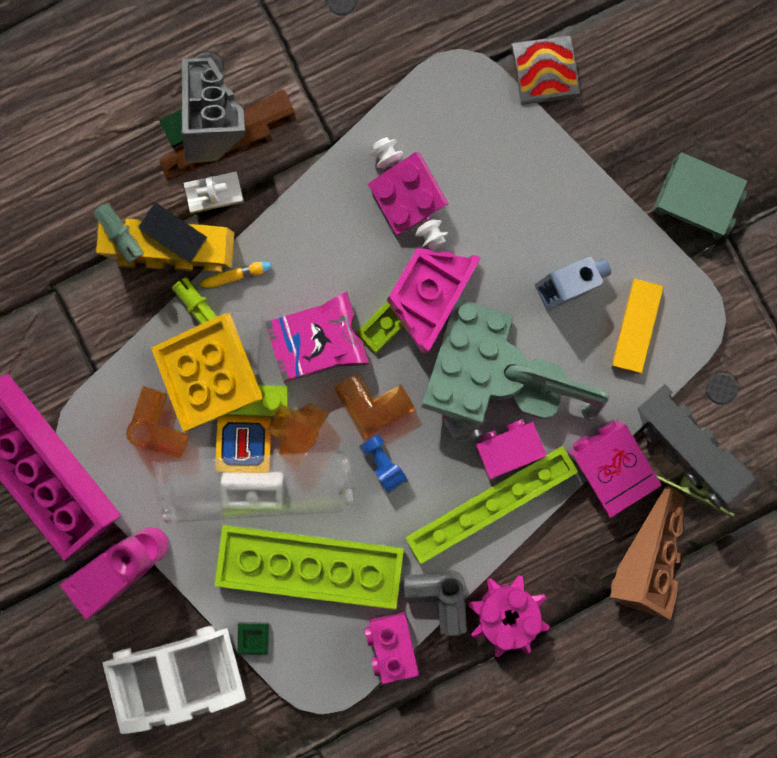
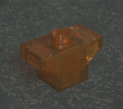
[267,402,329,467]

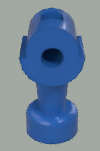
[359,434,409,494]

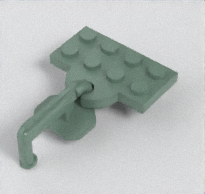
[421,298,609,426]

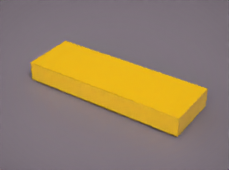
[611,279,664,374]

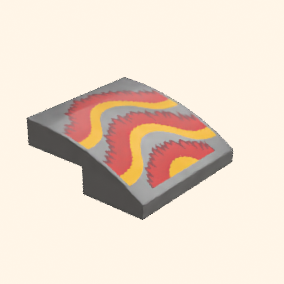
[512,36,580,105]

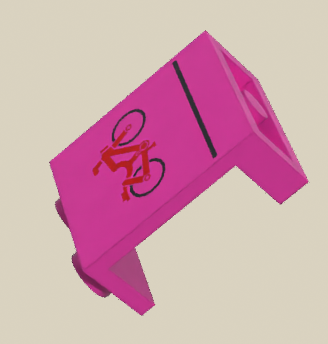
[567,420,662,518]

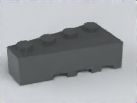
[637,384,757,513]

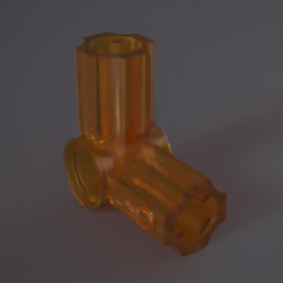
[126,386,190,460]

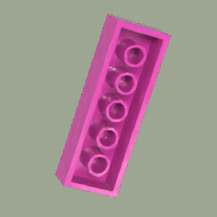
[0,374,122,561]

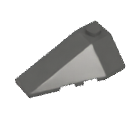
[182,57,245,163]

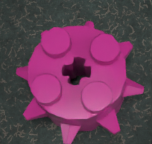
[468,575,550,657]

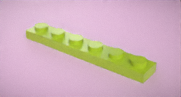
[405,446,578,564]

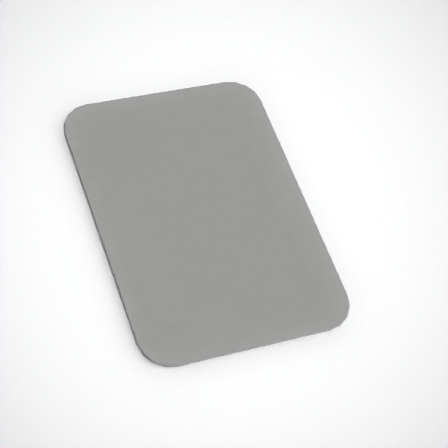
[56,49,726,714]

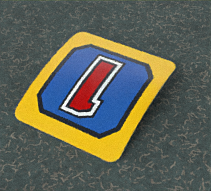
[216,415,271,473]

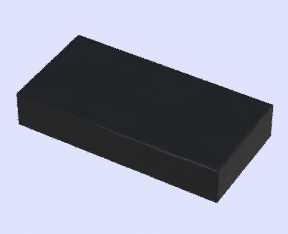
[138,202,208,263]

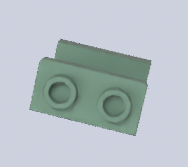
[652,152,747,240]

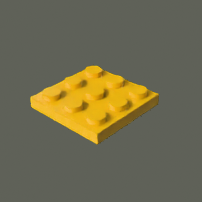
[151,313,263,432]

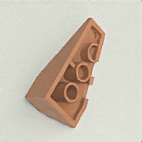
[610,486,685,620]

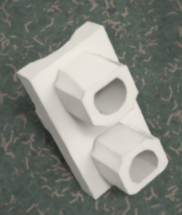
[184,172,244,214]

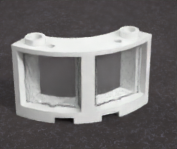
[102,625,246,734]

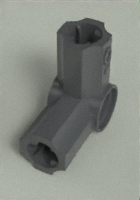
[404,570,467,636]

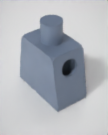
[535,256,611,311]

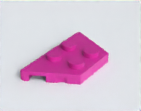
[386,248,481,354]

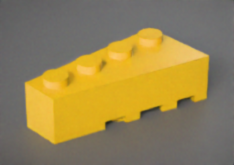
[96,218,234,273]

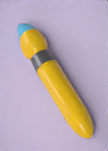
[200,262,271,288]

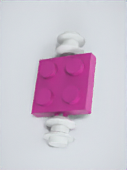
[368,137,449,250]

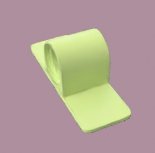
[657,475,734,516]

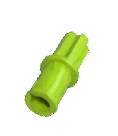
[172,278,217,324]

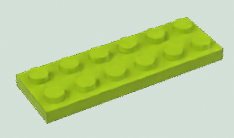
[214,525,404,609]

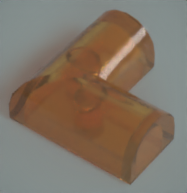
[334,372,416,440]

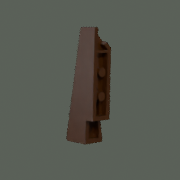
[159,90,296,181]

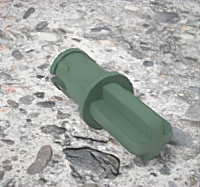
[94,203,145,264]

